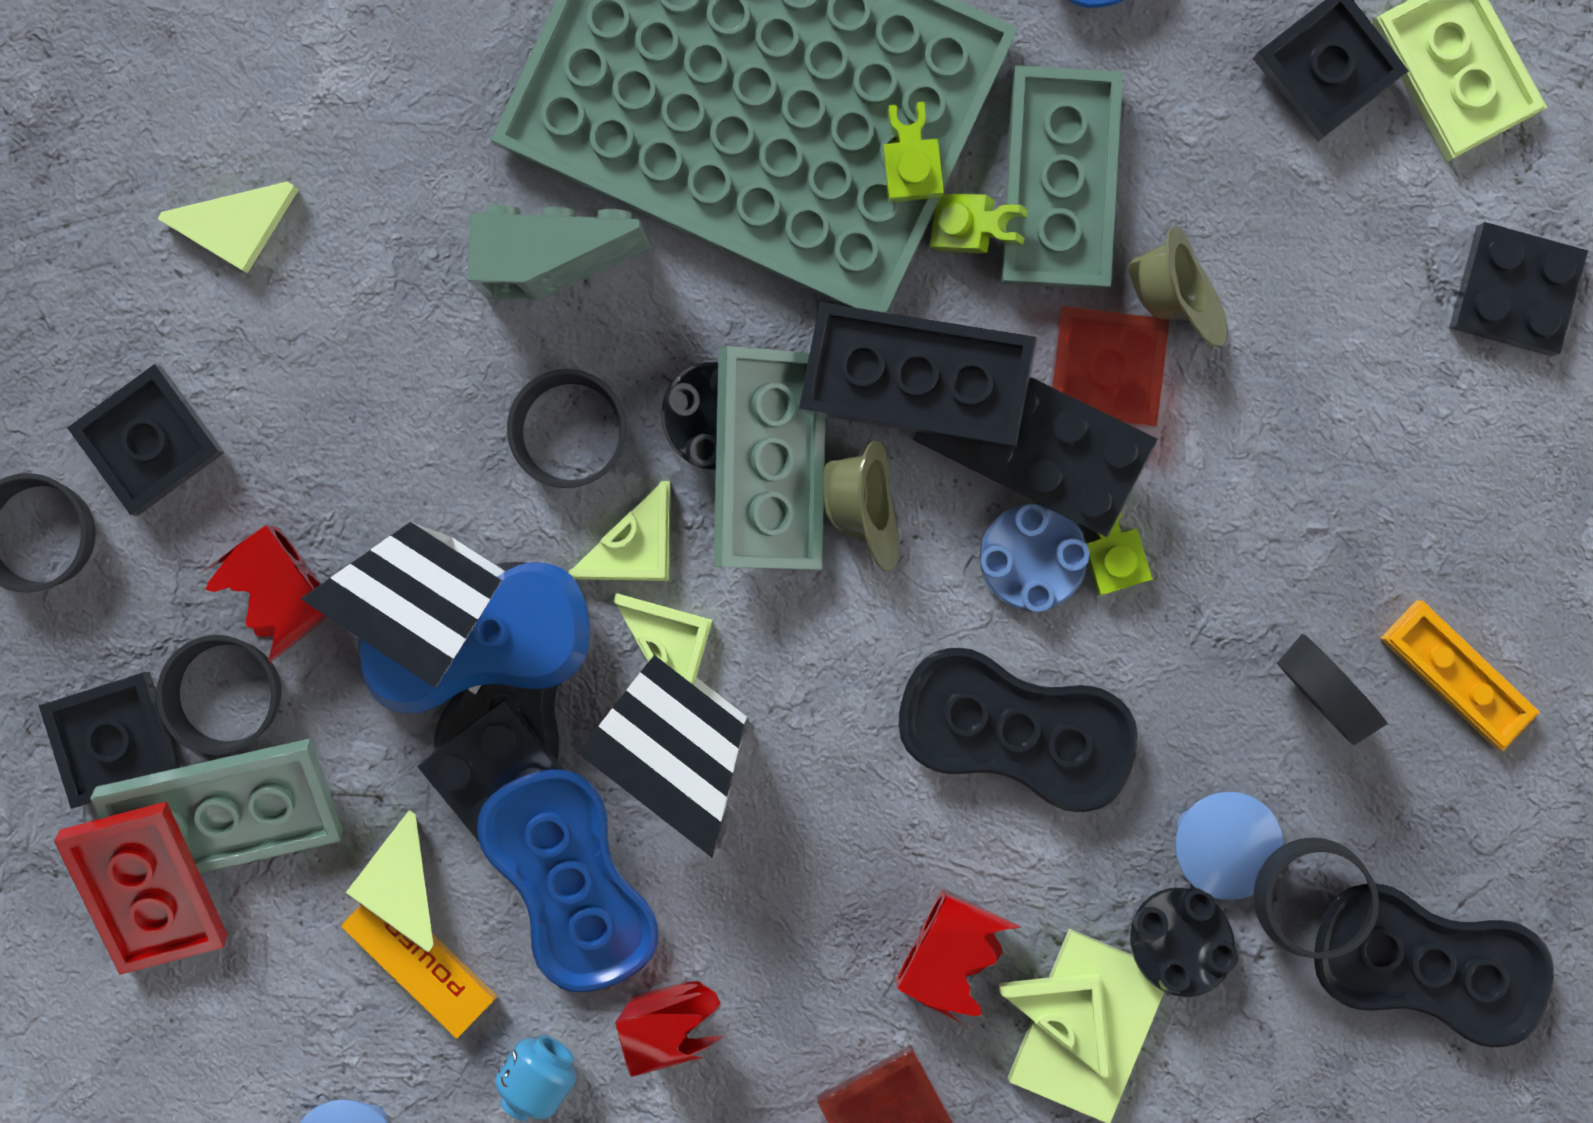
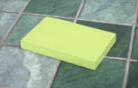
[1371,0,1547,162]
[1007,929,1164,1123]

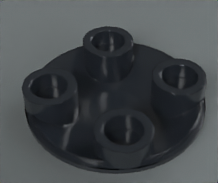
[661,362,718,470]
[1130,887,1238,997]

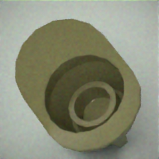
[1128,226,1227,346]
[824,440,898,572]

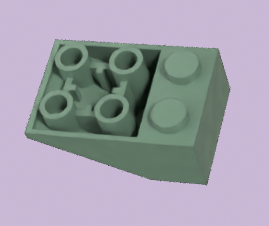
[468,205,649,301]

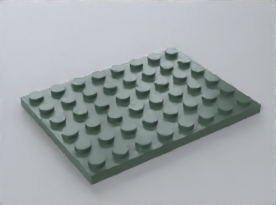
[491,0,1018,313]

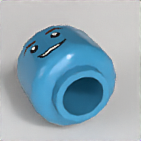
[495,1035,576,1121]

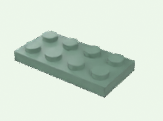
[1001,65,1123,290]
[714,346,825,570]
[90,738,343,873]

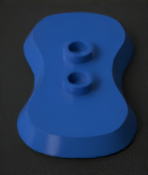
[358,562,590,714]
[477,769,659,992]

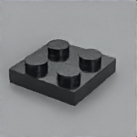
[1253,0,1409,142]
[1449,222,1588,357]
[67,364,225,516]
[39,672,180,809]
[417,697,565,842]

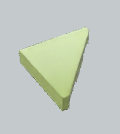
[157,182,299,274]
[569,481,671,581]
[614,593,712,685]
[346,810,433,952]
[998,973,1112,1079]

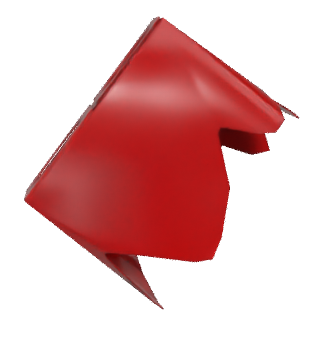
[200,525,328,663]
[896,888,1021,1029]
[615,981,723,1077]

